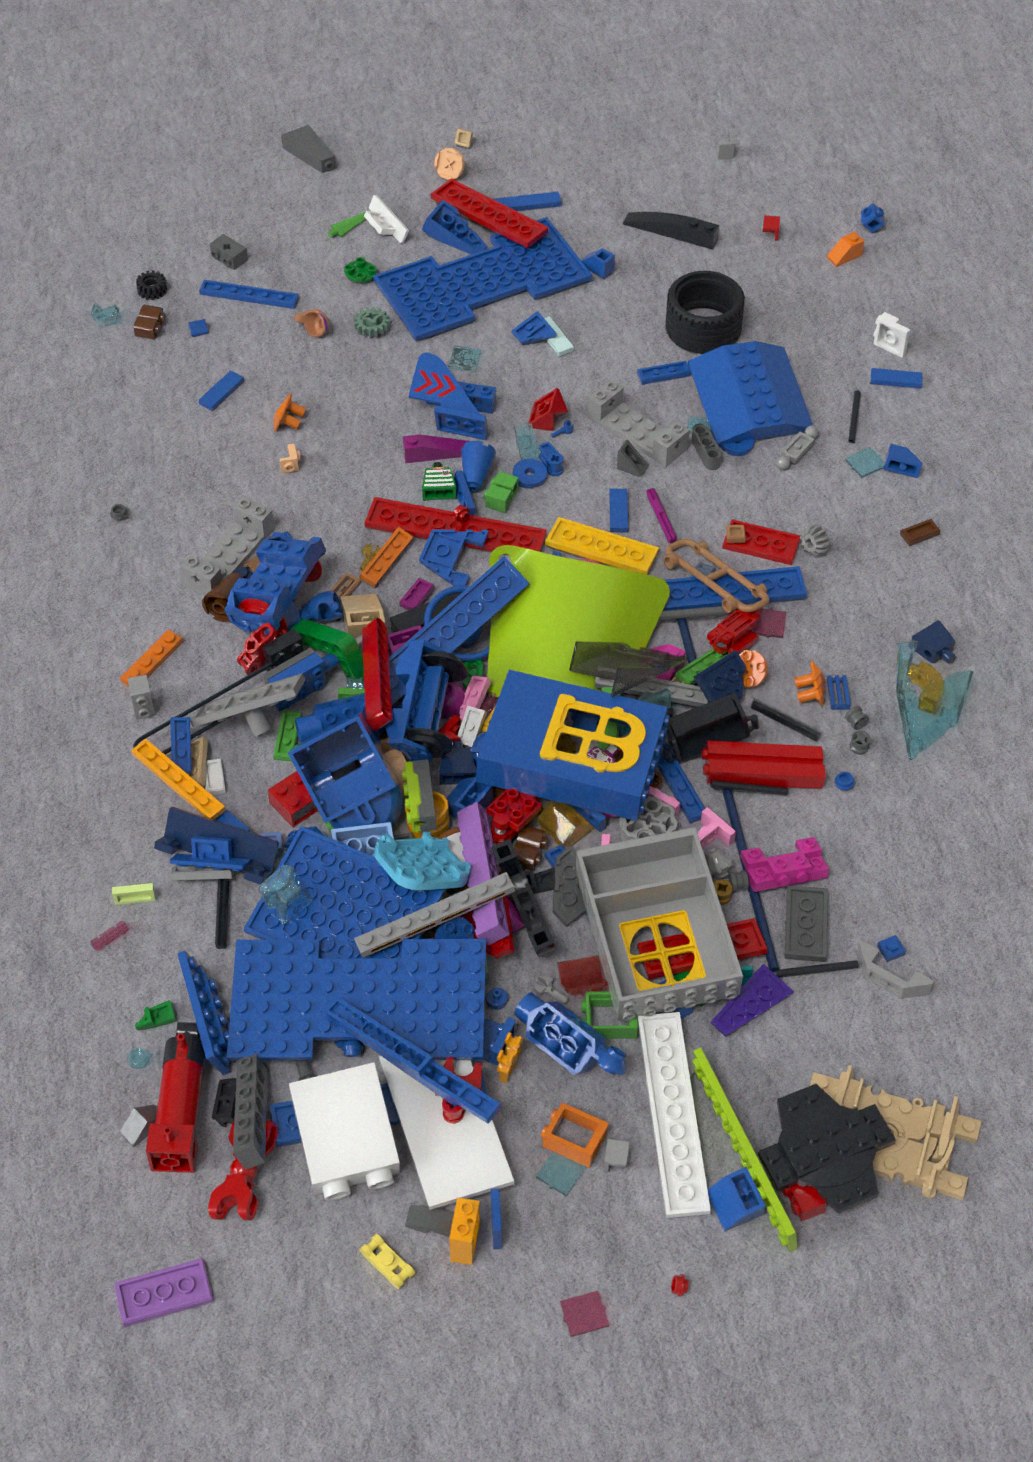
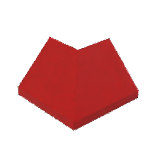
[527,388,568,431]

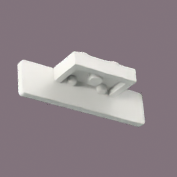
[364,195,409,243]

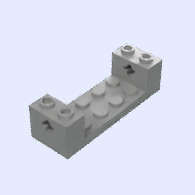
[587,380,690,468]
[180,496,274,595]

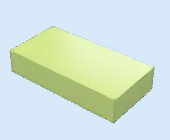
[112,883,155,905]

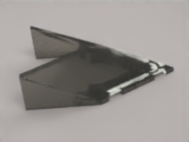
[569,641,687,697]

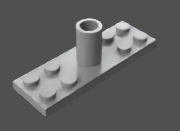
[190,673,305,735]

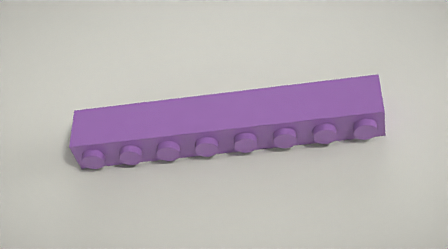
[457,802,510,945]

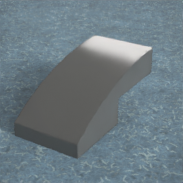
[405,1205,454,1237]

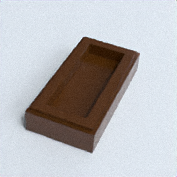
[900,519,941,546]

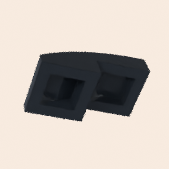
[525,867,555,894]

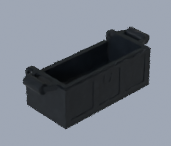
[663,693,760,763]

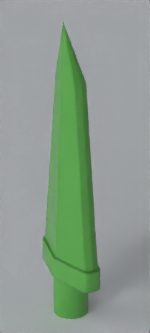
[328,210,371,237]

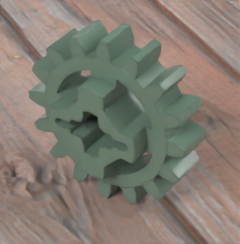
[354,307,390,337]

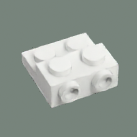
[873,312,910,358]

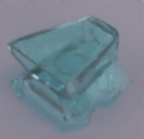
[258,865,313,924]

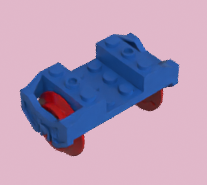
[224,532,326,637]

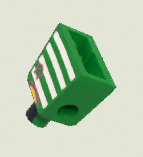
[422,462,456,501]

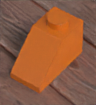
[827,231,864,267]

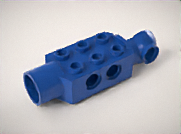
[295,693,403,743]
[514,992,626,1075]

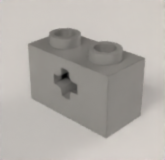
[127,675,155,719]

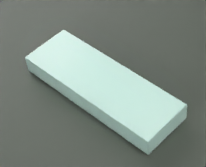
[544,316,574,356]

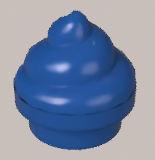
[341,1040,363,1057]

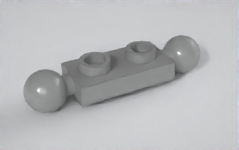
[776,426,818,470]

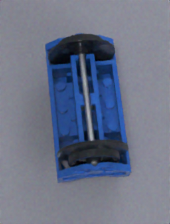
[385,640,468,763]

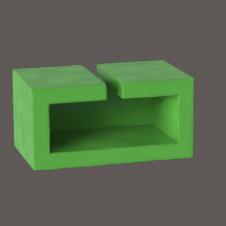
[484,471,519,513]

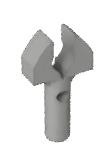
[533,975,569,1004]

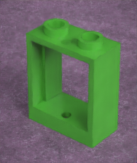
[581,992,638,1039]

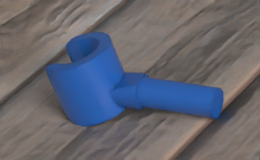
[551,420,574,438]

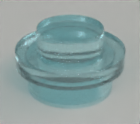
[127,1048,149,1069]

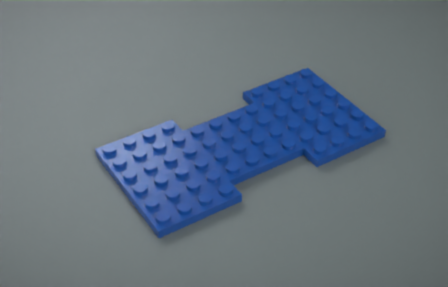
[373,217,592,341]
[227,939,486,1060]

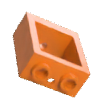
[541,1102,609,1168]

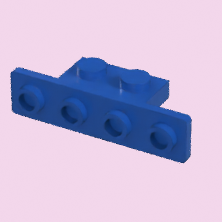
[170,836,250,871]

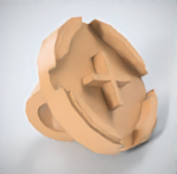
[434,148,465,180]

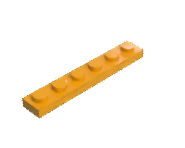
[131,739,226,820]

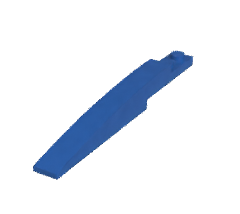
[323,996,502,1124]

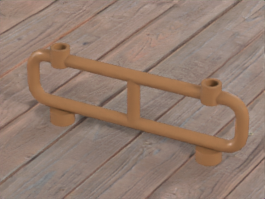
[664,539,770,613]

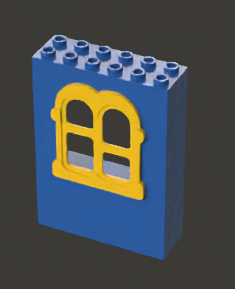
[476,670,670,821]

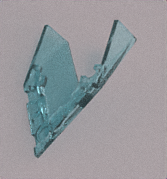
[896,640,974,761]

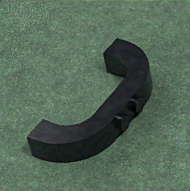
[491,839,557,957]

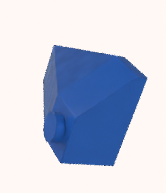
[422,200,487,254]

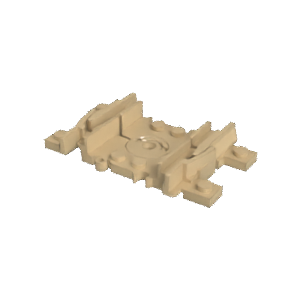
[810,1065,981,1200]

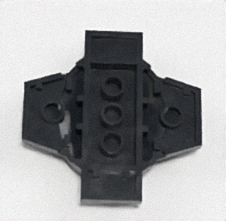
[758,1084,896,1213]

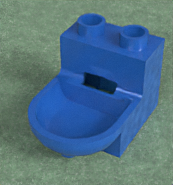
[287,710,403,829]

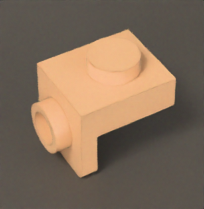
[280,444,301,473]

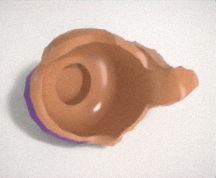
[294,309,329,338]

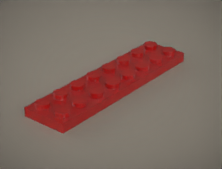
[431,178,548,248]

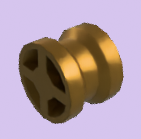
[714,879,732,905]

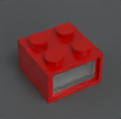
[268,771,318,828]

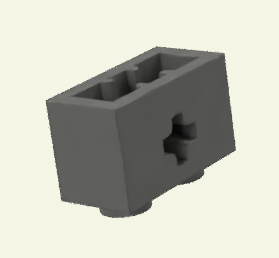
[210,234,248,270]

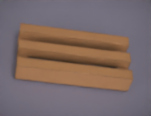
[330,573,361,600]

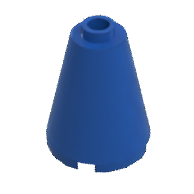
[461,441,496,492]

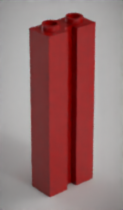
[702,741,826,789]

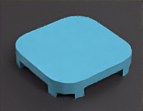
[374,831,471,890]

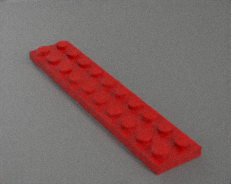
[364,497,547,552]

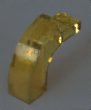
[897,659,944,715]

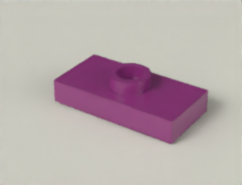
[399,578,435,610]

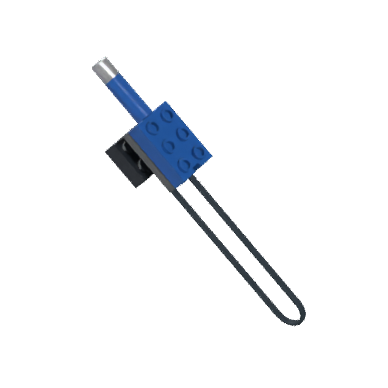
[133,629,363,755]

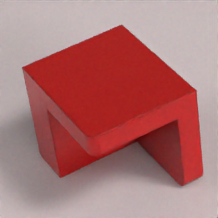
[762,215,780,241]

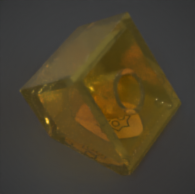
[536,802,595,846]

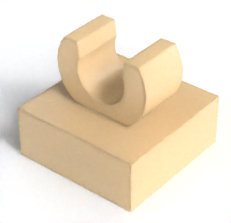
[454,128,474,148]

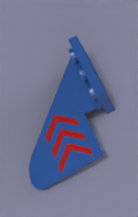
[408,353,488,441]

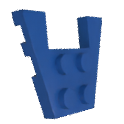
[419,530,489,586]

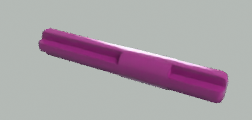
[646,488,677,544]

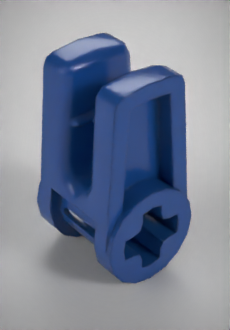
[539,442,563,476]

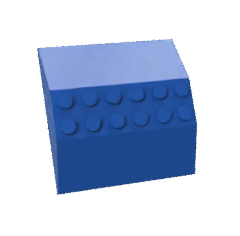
[688,341,813,445]

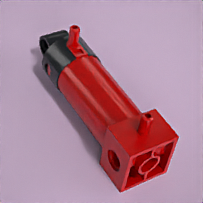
[146,1022,206,1173]

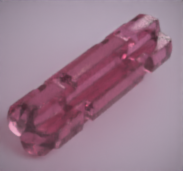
[90,921,128,951]

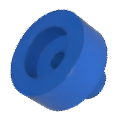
[487,988,507,1010]

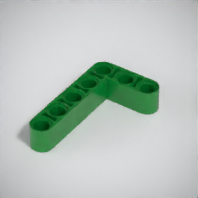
[288,619,364,688]

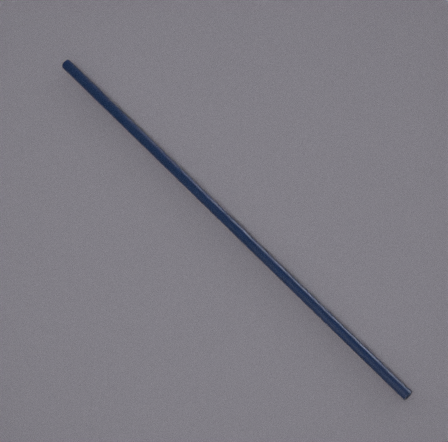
[676,608,779,973]

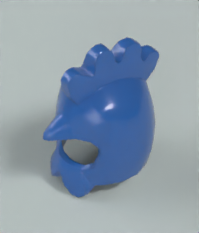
[298,591,343,622]

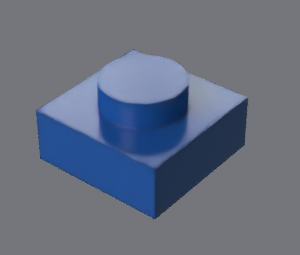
[877,935,906,962]

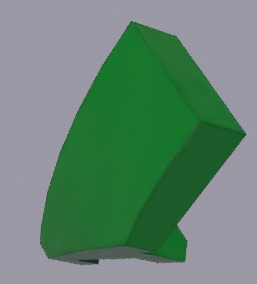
[135,1000,177,1030]

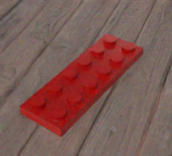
[637,918,767,980]

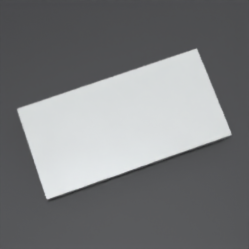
[379,1056,514,1210]

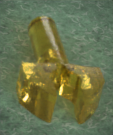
[359,543,380,572]

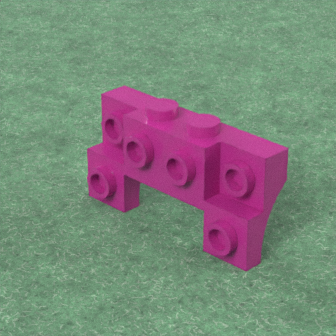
[740,837,829,892]

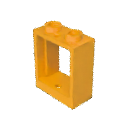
[449,1197,480,1265]

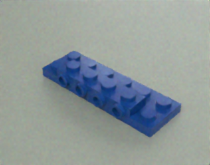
[177,950,231,1075]

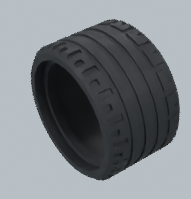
[665,271,745,354]

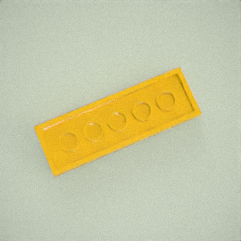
[545,517,659,575]

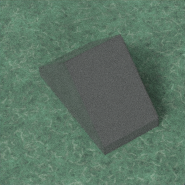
[617,439,649,477]

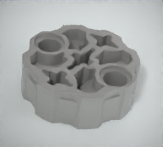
[619,796,678,842]

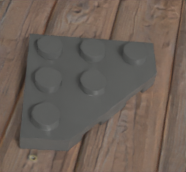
[552,845,586,927]

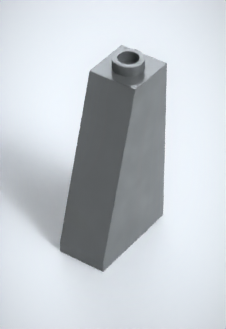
[281,125,336,173]

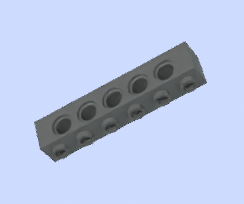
[233,1054,268,1169]

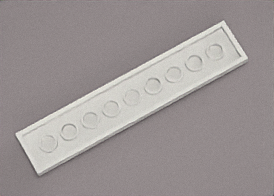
[637,1012,711,1218]

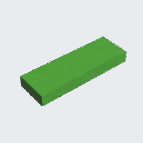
[273,710,302,762]

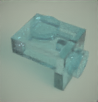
[91,303,119,326]

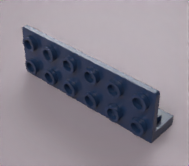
[154,806,279,885]

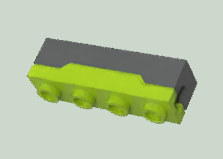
[402,759,437,832]

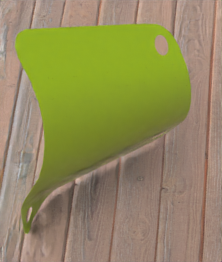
[487,545,670,697]

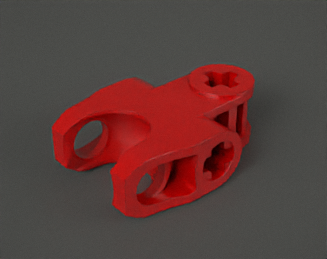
[237,623,287,675]
[435,1057,483,1124]

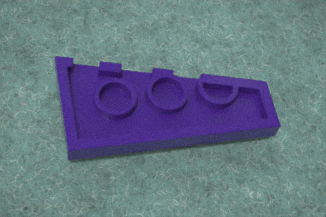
[710,964,794,1037]

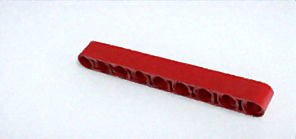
[362,618,392,731]

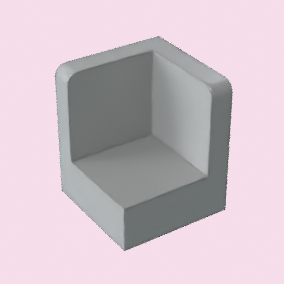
[715,134,735,160]
[604,1139,629,1172]

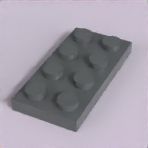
[784,885,828,962]

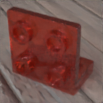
[557,955,608,995]

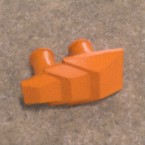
[273,393,306,432]
[794,661,825,706]

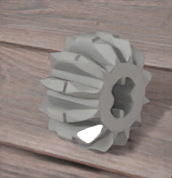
[799,525,831,556]

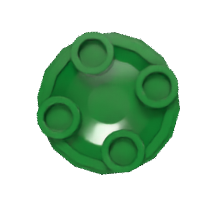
[344,257,377,283]

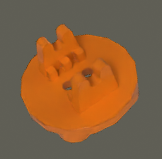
[739,650,768,688]

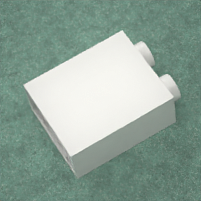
[289,1062,400,1201]

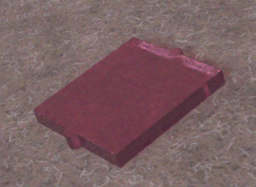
[753,608,786,638]
[560,1291,609,1337]

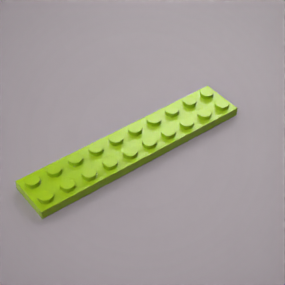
[692,1047,798,1252]

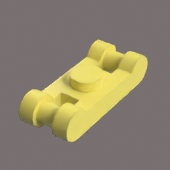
[359,1234,415,1289]

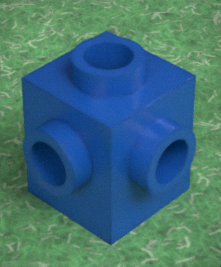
[861,203,885,233]

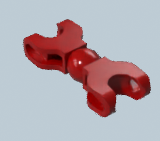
[208,1121,278,1221]

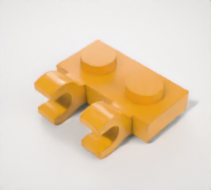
[497,1032,523,1084]

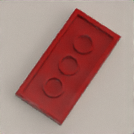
[722,519,800,565]

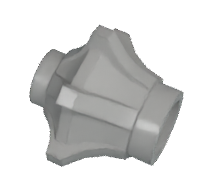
[705,847,733,879]

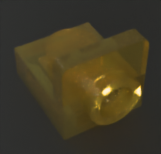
[556,734,576,754]

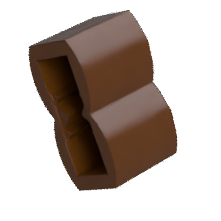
[134,304,166,339]
[514,825,548,871]

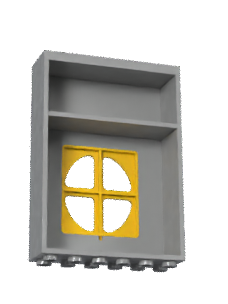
[575,827,743,1021]

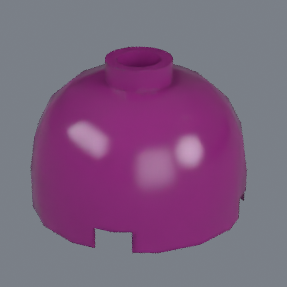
[441,682,465,719]

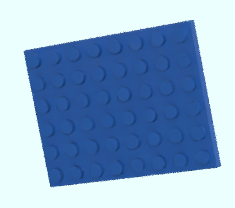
[243,826,447,959]

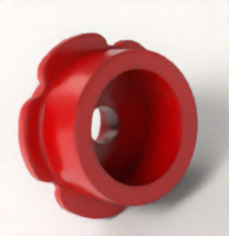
[453,505,469,521]
[671,1274,689,1297]

